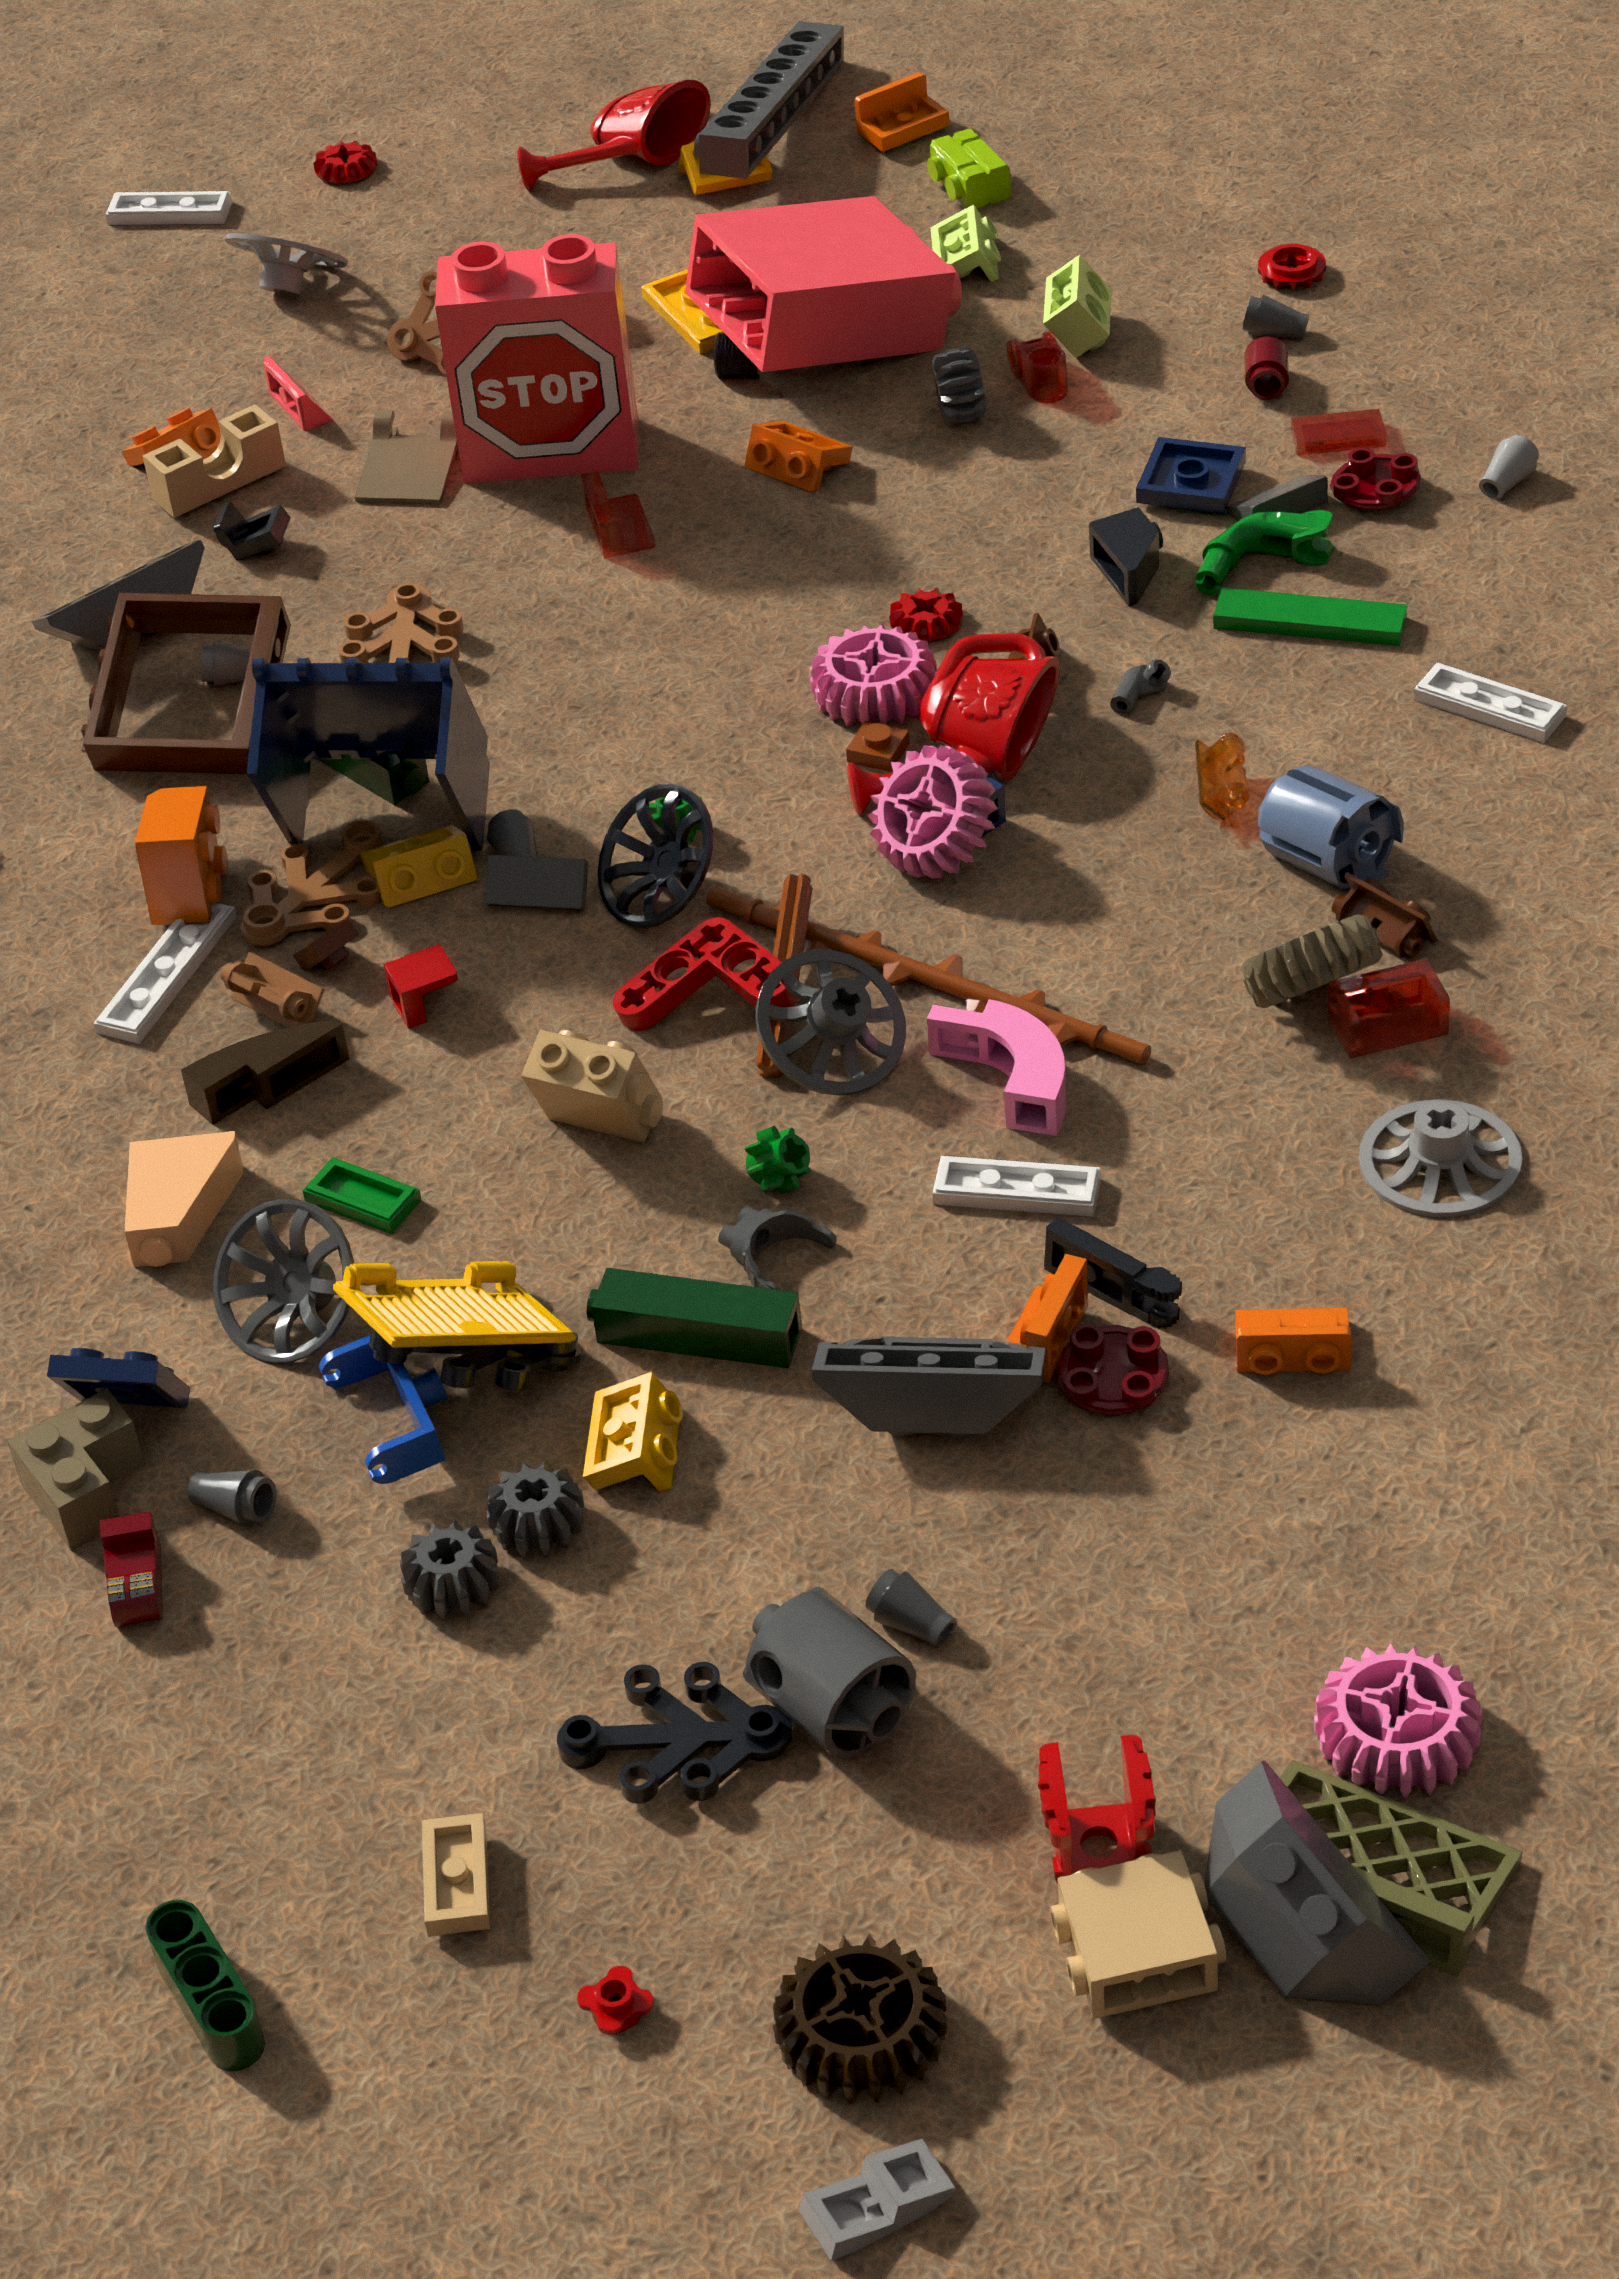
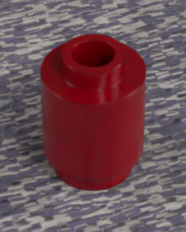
[1244,337,1289,400]

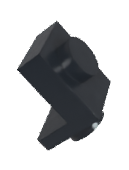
[213,502,291,560]

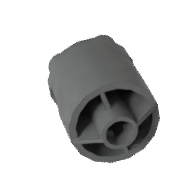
[743,1586,916,1759]

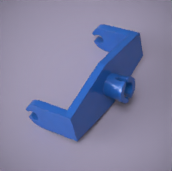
[319,1335,448,1484]

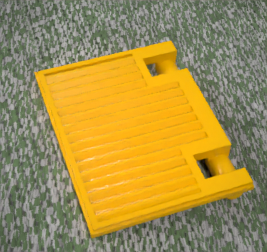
[333,1261,576,1348]

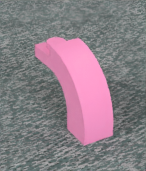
[927,999,1067,1136]

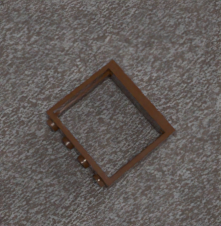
[81,593,291,774]

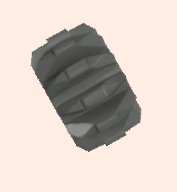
[932,348,986,424]
[486,1460,585,1559]
[400,1520,500,1621]

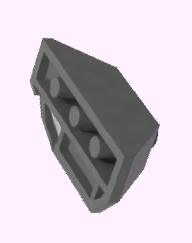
[32,540,205,651]
[812,1337,1046,1438]
[1204,1761,1431,2005]

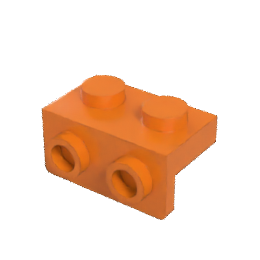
[855,72,950,152]
[121,407,221,466]

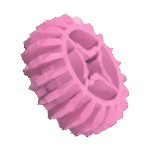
[810,624,937,727]
[867,745,998,879]
[1314,1643,1482,1800]

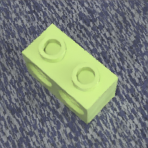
[1043,255,1112,358]

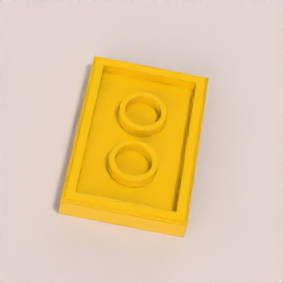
[641,269,724,354]

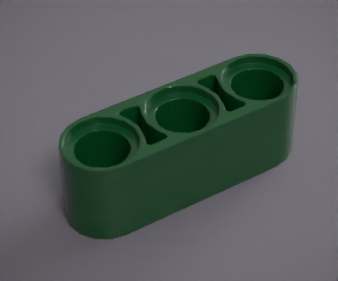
[145,1900,265,2071]

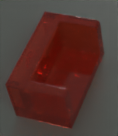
[1328,958,1450,1059]

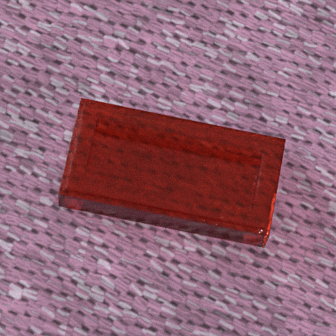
[1291,409,1386,456]

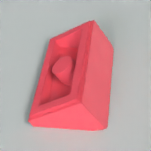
[263,356,333,431]

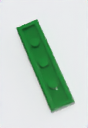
[1213,587,1407,646]

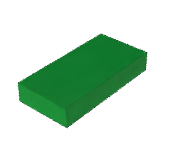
[302,1157,421,1234]

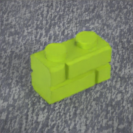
[927,128,1011,209]

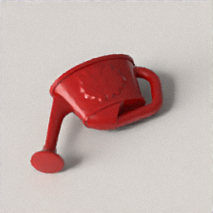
[517,80,711,191]
[847,633,1060,816]

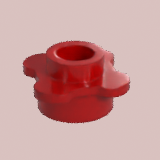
[577,1966,654,2034]

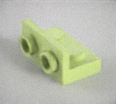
[930,205,1001,282]

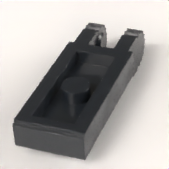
[1044,1217,1182,1329]

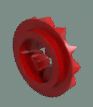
[313,141,377,183]
[1258,244,1326,290]
[889,588,963,641]

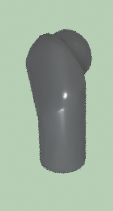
[1110,659,1171,714]

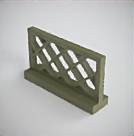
[1280,1760,1523,1977]

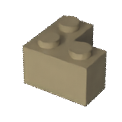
[7,1388,145,1551]

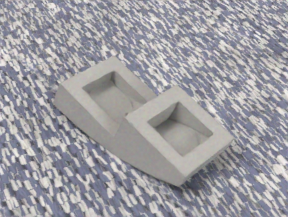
[799,2139,955,2261]

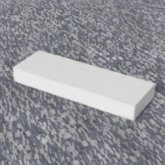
[106,191,232,225]
[1414,663,1567,743]
[932,1156,1101,1217]

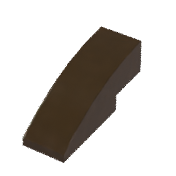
[181,1019,350,1125]

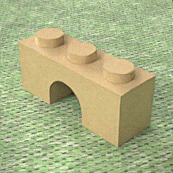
[143,404,286,518]

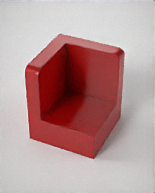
[383,944,458,1029]

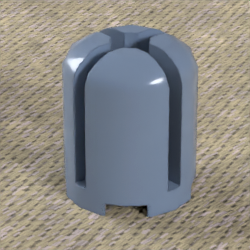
[1258,766,1404,889]

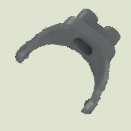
[718,1206,837,1290]

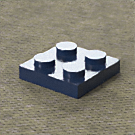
[1136,437,1246,514]
[47,1348,190,1408]

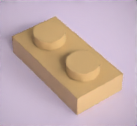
[422,1813,491,1937]

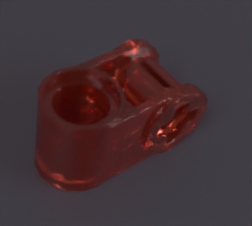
[1007,331,1068,404]

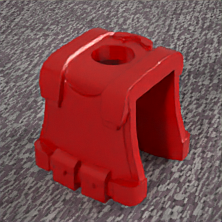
[1038,1735,1156,1884]

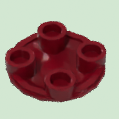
[1330,448,1421,509]
[1057,1323,1170,1416]

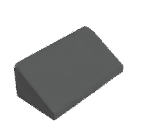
[1227,475,1328,522]

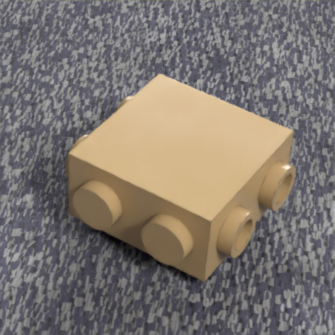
[521,1029,663,1143]
[1050,1850,1226,2019]

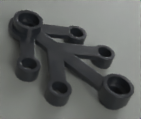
[369,1327,582,1391]
[557,1662,793,1804]

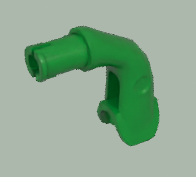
[1195,510,1334,595]

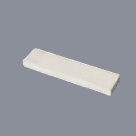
[93,903,237,1044]

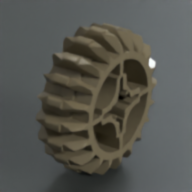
[1241,914,1383,1008]

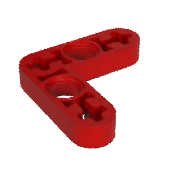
[613,917,798,1031]

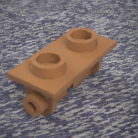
[220,952,325,1027]

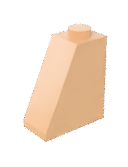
[124,1131,244,1267]

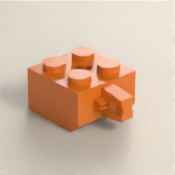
[134,786,228,925]

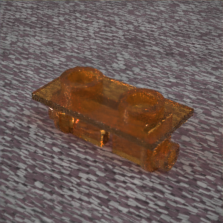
[1195,733,1249,828]

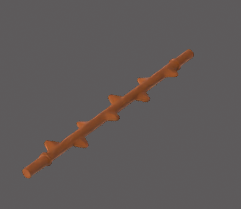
[706,887,1151,1065]

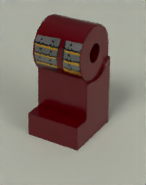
[99,1511,163,1627]

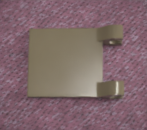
[354,410,458,504]

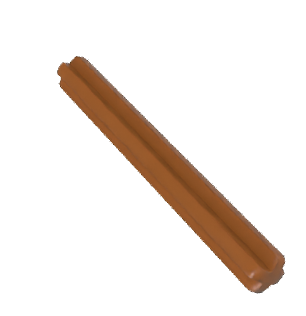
[756,874,813,1078]

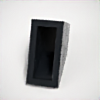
[1089,507,1163,607]

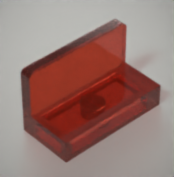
[581,471,656,559]

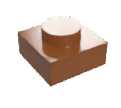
[846,721,910,772]

